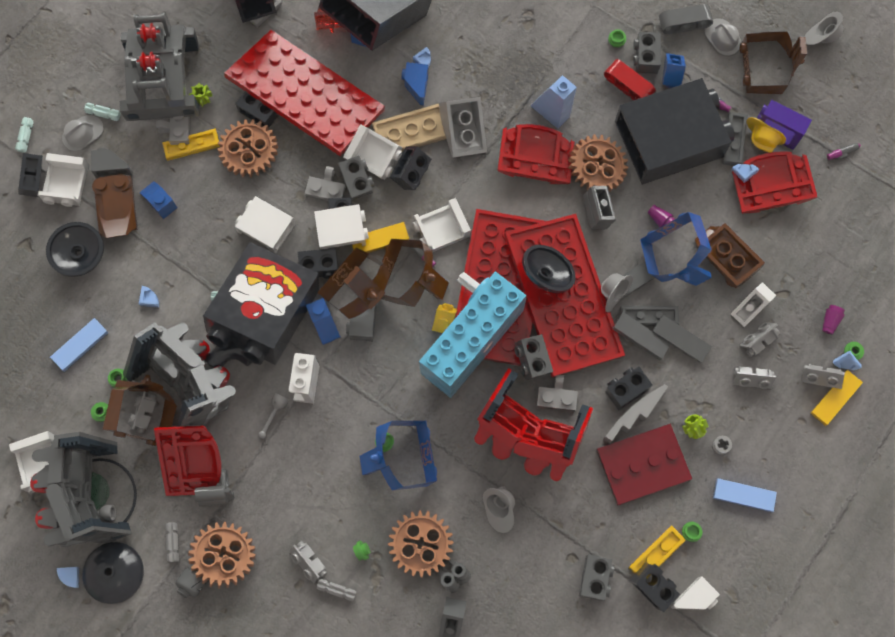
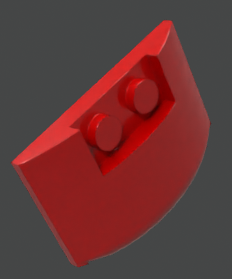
[497,124,575,184]
[732,151,818,214]
[154,426,222,496]

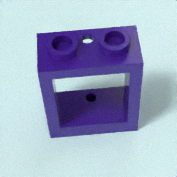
[757,100,812,150]

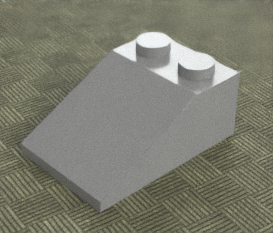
[439,97,487,157]

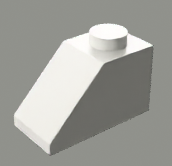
[731,283,776,327]
[670,576,720,610]

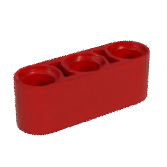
[604,59,656,101]

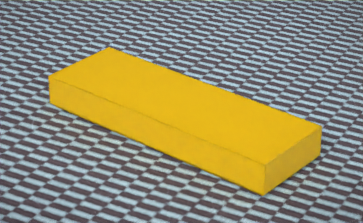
[162,128,219,161]
[352,222,409,253]
[810,370,863,426]
[628,525,686,579]

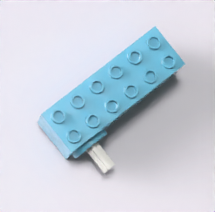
[419,271,527,398]

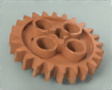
[217,119,278,178]
[568,134,628,192]
[388,510,454,577]
[188,522,256,589]

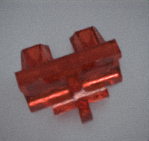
[314,8,343,33]

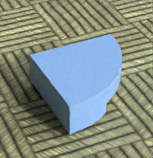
[413,47,431,68]
[732,164,759,183]
[139,286,159,308]
[833,351,861,370]
[57,567,79,588]

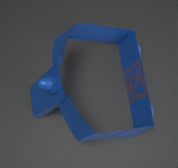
[640,212,712,286]
[359,421,437,490]

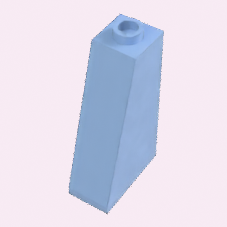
[531,75,577,129]

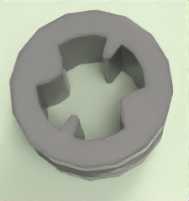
[712,435,732,455]

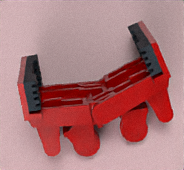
[474,368,593,481]

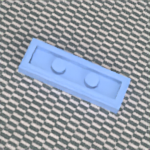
[50,318,109,372]
[713,478,777,512]

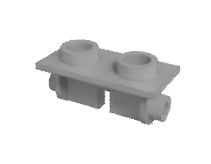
[739,322,780,357]
[802,364,845,389]
[733,366,777,389]
[128,391,157,434]
[289,541,327,584]

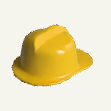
[746,117,786,153]

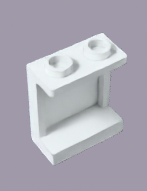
[343,124,403,180]
[38,153,89,207]
[235,196,295,254]
[412,198,471,252]
[314,204,369,249]
[289,353,320,404]
[9,431,54,493]

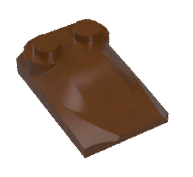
[92,174,138,239]
[695,223,765,288]

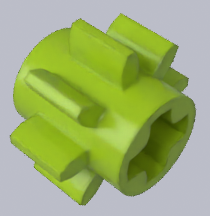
[189,83,213,107]
[682,414,709,439]

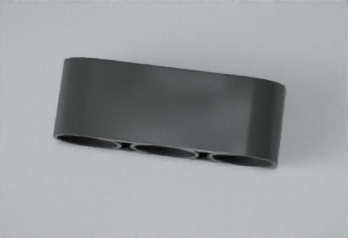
[659,4,713,34]

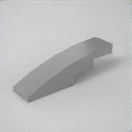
[603,384,668,444]

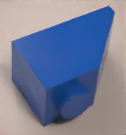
[662,53,686,88]
[401,62,428,106]
[139,181,178,219]
[306,298,341,345]

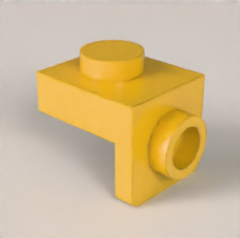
[432,303,457,333]

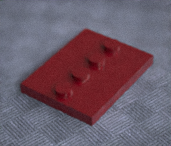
[596,423,692,506]

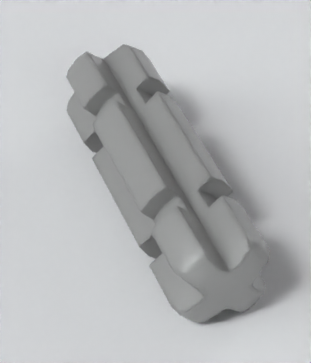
[165,522,179,563]
[317,579,356,601]

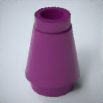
[648,205,675,228]
[822,305,845,335]

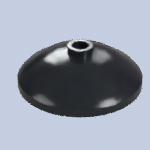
[46,222,104,277]
[522,245,576,293]
[82,542,144,604]

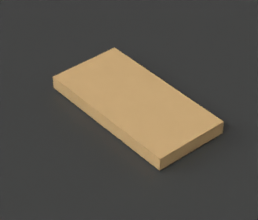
[372,104,446,152]

